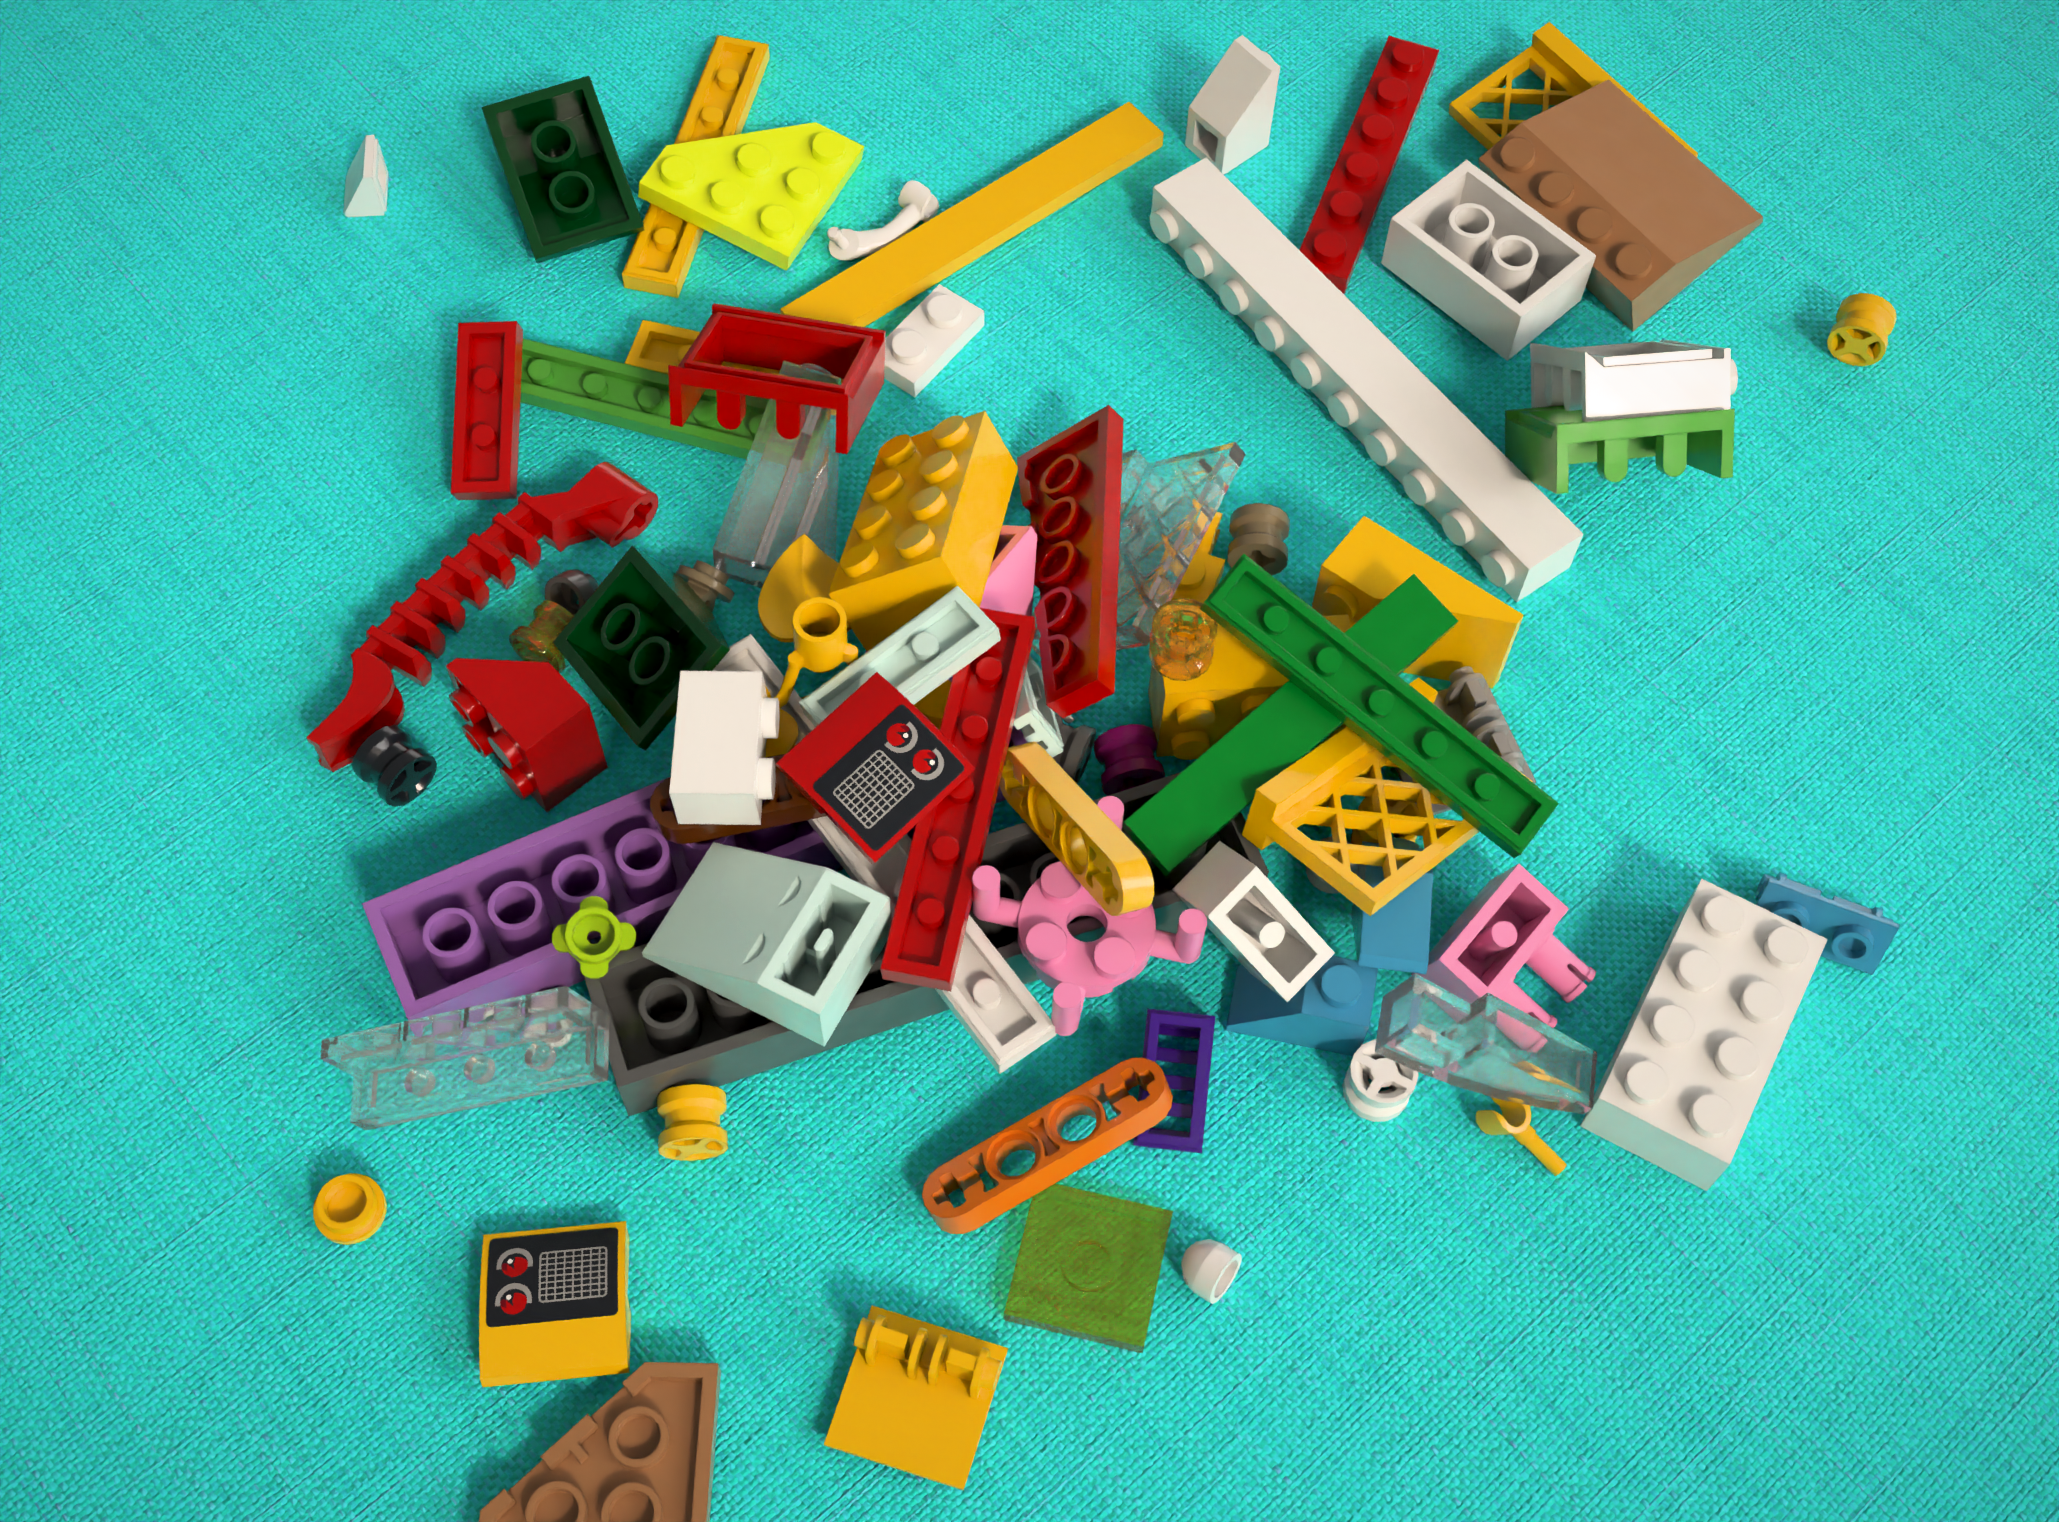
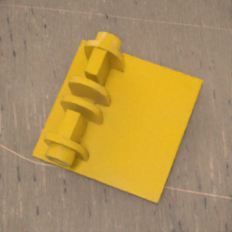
[824,1305,1008,1491]

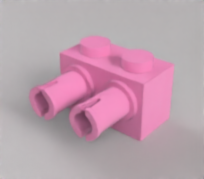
[1411,864,1596,1051]

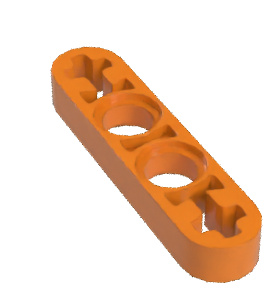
[922,1058,1173,1234]

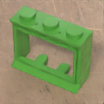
[1505,405,1735,494]

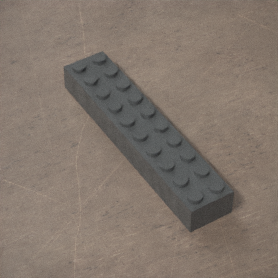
[584,772,1269,1116]

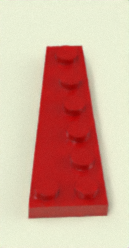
[1017,405,1123,718]

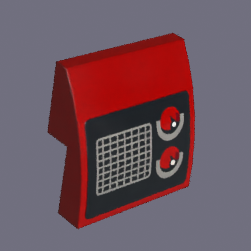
[775,672,976,864]

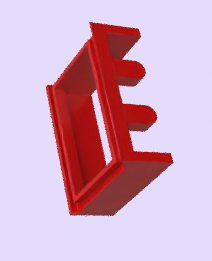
[668,303,886,454]

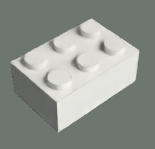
[1381,160,1596,361]

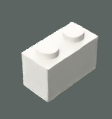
[669,671,780,825]
[1172,841,1335,1002]

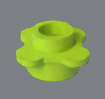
[552,896,636,979]

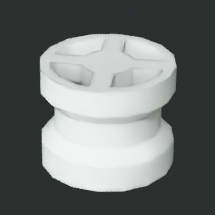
[1343,1039,1419,1122]

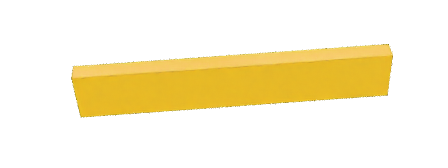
[622,35,770,298]

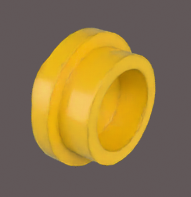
[313,1173,387,1245]

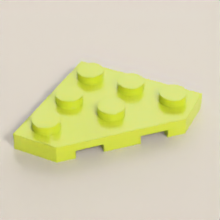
[638,122,864,271]

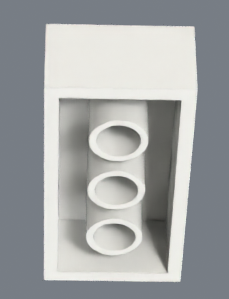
[1580,879,1828,1191]

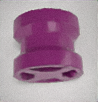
[1094,724,1165,796]

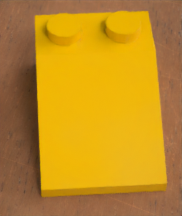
[1312,516,1524,689]

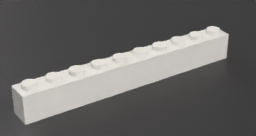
[1150,158,1583,602]

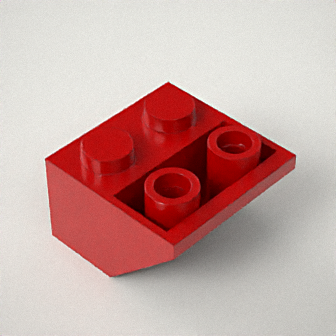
[446,658,608,812]

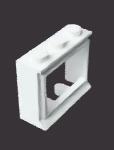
[1530,340,1738,422]

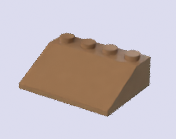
[1479,80,1763,332]

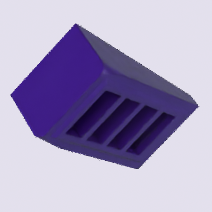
[1133,1009,1215,1154]

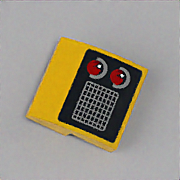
[479,1221,631,1388]

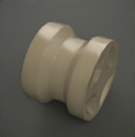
[1227,503,1290,575]

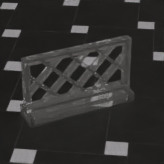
[1031,442,1246,656]

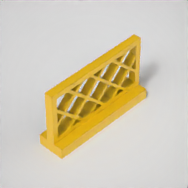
[1449,22,1698,158]
[1242,677,1533,916]

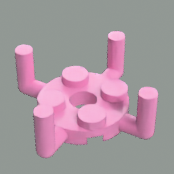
[972,796,1207,1036]

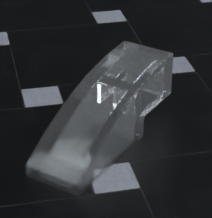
[1374,973,1597,1114]

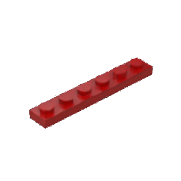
[1300,36,1439,294]
[880,608,1036,992]

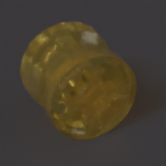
[1149,598,1218,681]
[509,600,574,673]

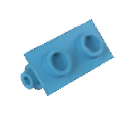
[1755,872,1899,975]

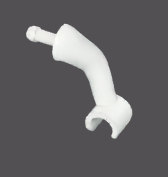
[827,180,939,261]

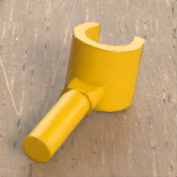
[1475,1093,1567,1176]

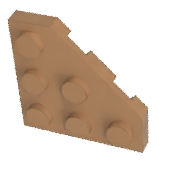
[479,1362,721,1522]

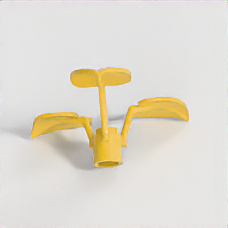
[758,534,951,757]

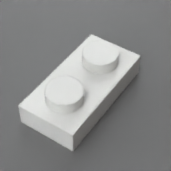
[884,284,984,397]

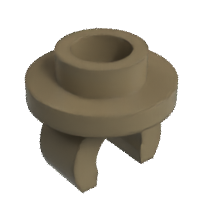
[676,560,735,612]

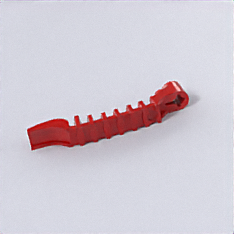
[306,462,658,772]

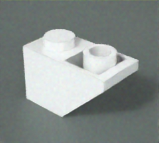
[1185,35,1280,175]

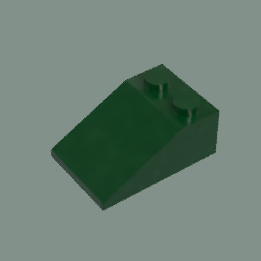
[482,76,645,263]
[553,545,730,751]

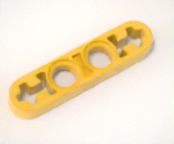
[999,742,1154,916]

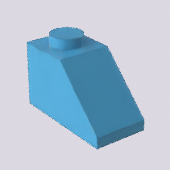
[1351,837,1433,974]
[1226,956,1378,1056]

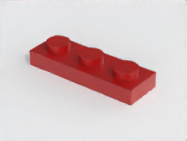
[451,321,523,500]

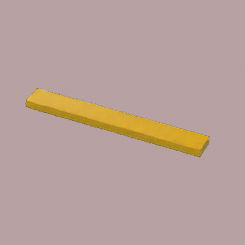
[780,102,1164,327]

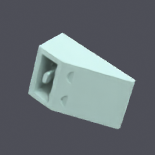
[642,842,892,1047]

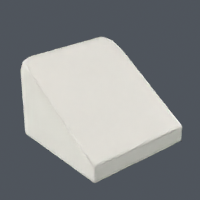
[343,135,389,217]

